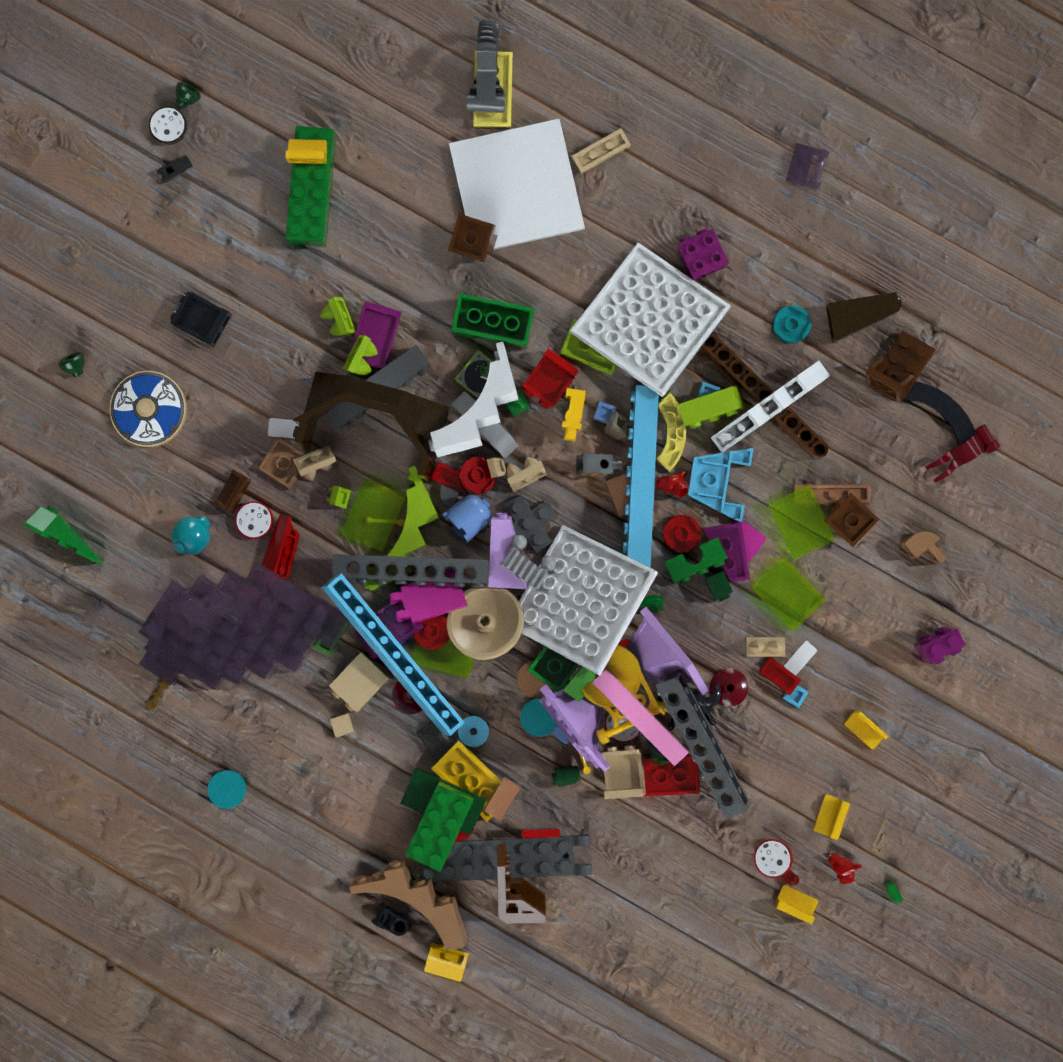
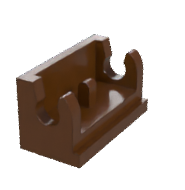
[215,469,252,513]

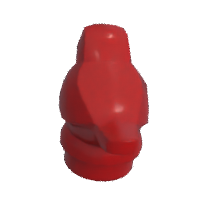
[655,470,689,498]
[827,853,862,884]

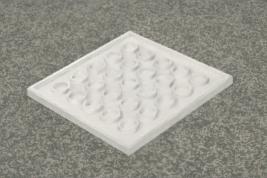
[449,119,585,250]
[570,243,731,397]
[519,525,658,676]

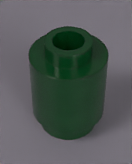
[551,764,581,788]

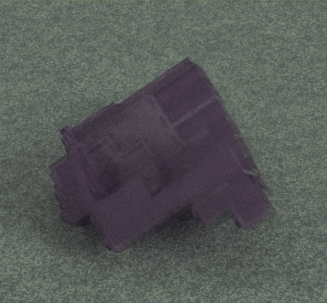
[139,562,351,690]

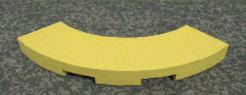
[656,392,686,472]

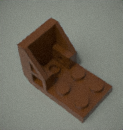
[866,331,936,403]
[497,844,546,923]

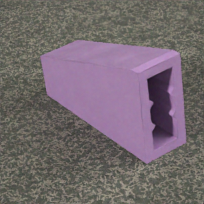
[488,513,527,589]

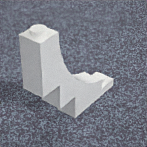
[429,342,519,457]
[711,361,830,453]

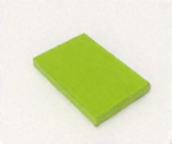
[560,319,617,375]

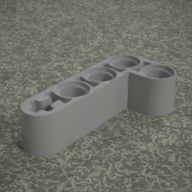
[451,391,518,459]

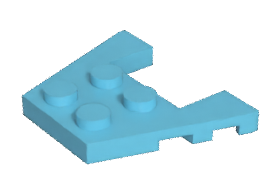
[687,448,753,523]

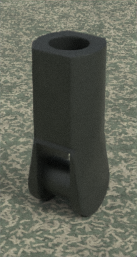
[157,155,193,183]

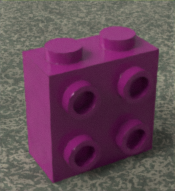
[677,228,729,281]
[914,626,966,665]

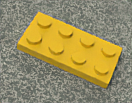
[431,740,501,822]

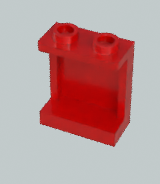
[521,348,579,409]

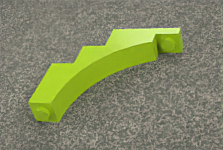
[363,465,440,591]

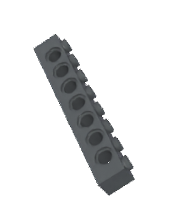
[332,554,489,587]
[655,670,750,818]

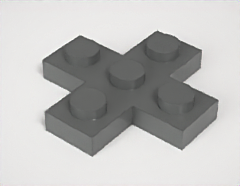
[505,495,557,553]

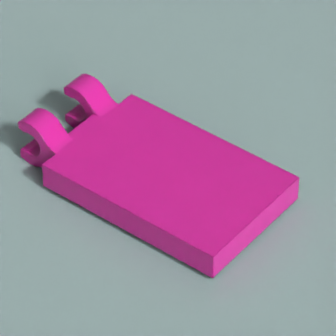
[389,570,468,624]

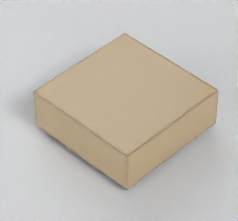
[487,457,507,478]
[330,713,355,738]

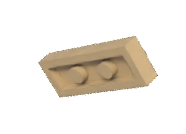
[572,128,631,174]

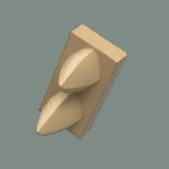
[293,445,336,481]
[506,457,547,492]
[746,637,785,657]

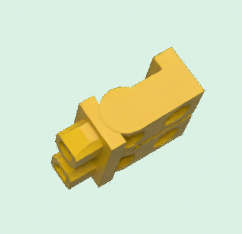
[562,388,586,442]

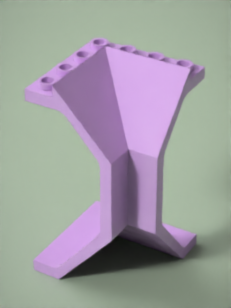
[540,607,709,772]

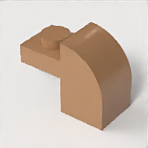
[900,532,946,564]

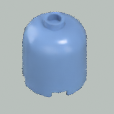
[442,494,491,543]

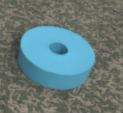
[458,716,489,747]

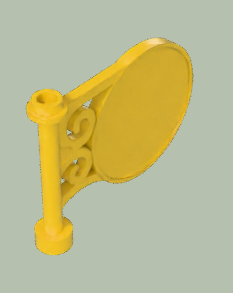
[578,645,667,745]

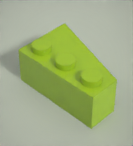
[678,386,746,429]

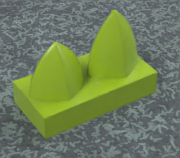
[320,297,356,336]
[342,334,378,375]

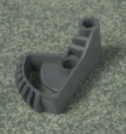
[467,20,505,113]

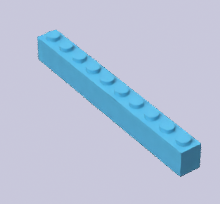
[622,385,659,568]
[321,573,465,736]

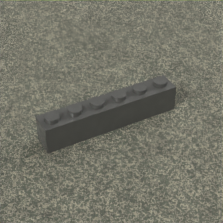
[325,344,431,431]

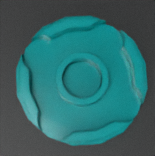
[773,305,811,344]
[520,698,557,737]
[208,770,247,809]

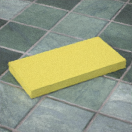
[473,51,513,128]

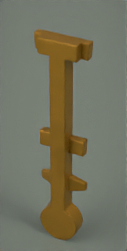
[146,659,183,710]

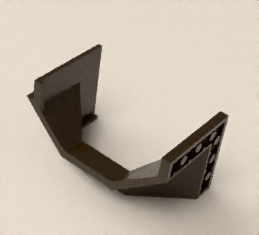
[293,371,450,483]

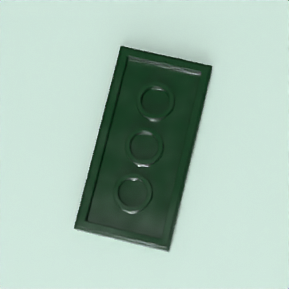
[400,767,487,835]

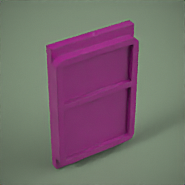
[349,301,402,369]
[354,602,424,661]

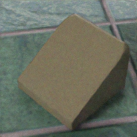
[604,411,629,440]

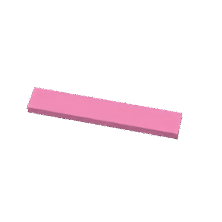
[592,668,689,766]

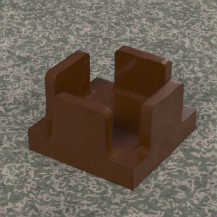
[448,214,497,262]
[824,493,880,547]

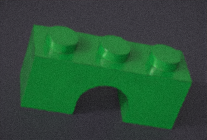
[665,537,728,584]

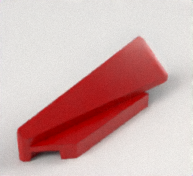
[248,514,300,609]

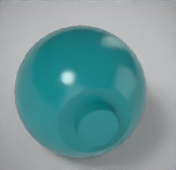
[171,516,211,555]

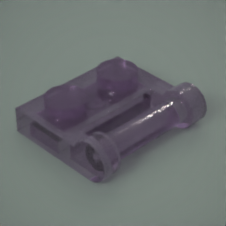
[786,143,829,189]

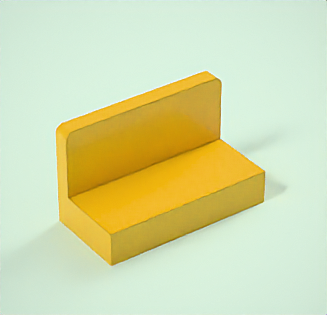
[285,139,327,164]
[843,709,889,750]
[813,794,850,840]
[774,884,818,925]
[424,943,469,982]

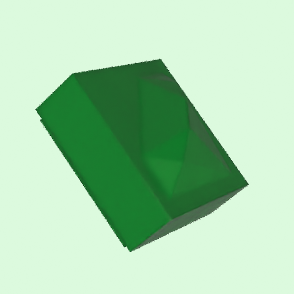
[506,391,530,417]
[884,880,903,904]

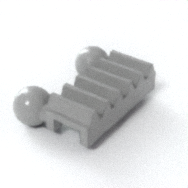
[500,535,556,590]

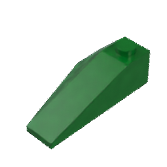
[24,506,104,564]

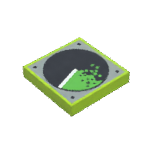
[454,350,492,399]

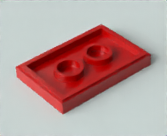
[642,755,700,797]

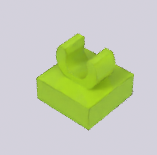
[326,485,351,509]

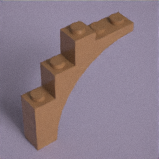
[349,860,468,951]

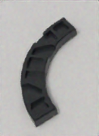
[903,382,976,446]

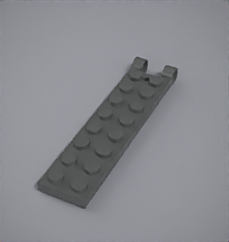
[419,834,592,882]

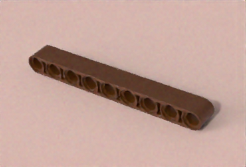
[700,333,829,460]

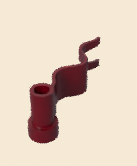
[925,424,1001,483]

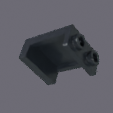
[170,290,232,348]

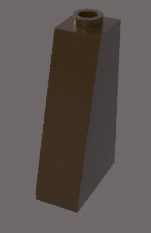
[825,292,902,343]

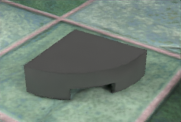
[440,485,460,508]

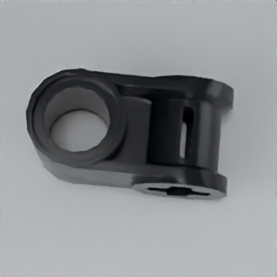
[371,904,410,936]

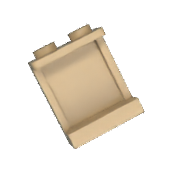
[329,652,390,712]
[600,745,646,799]

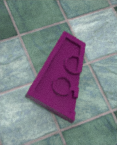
[703,523,750,582]

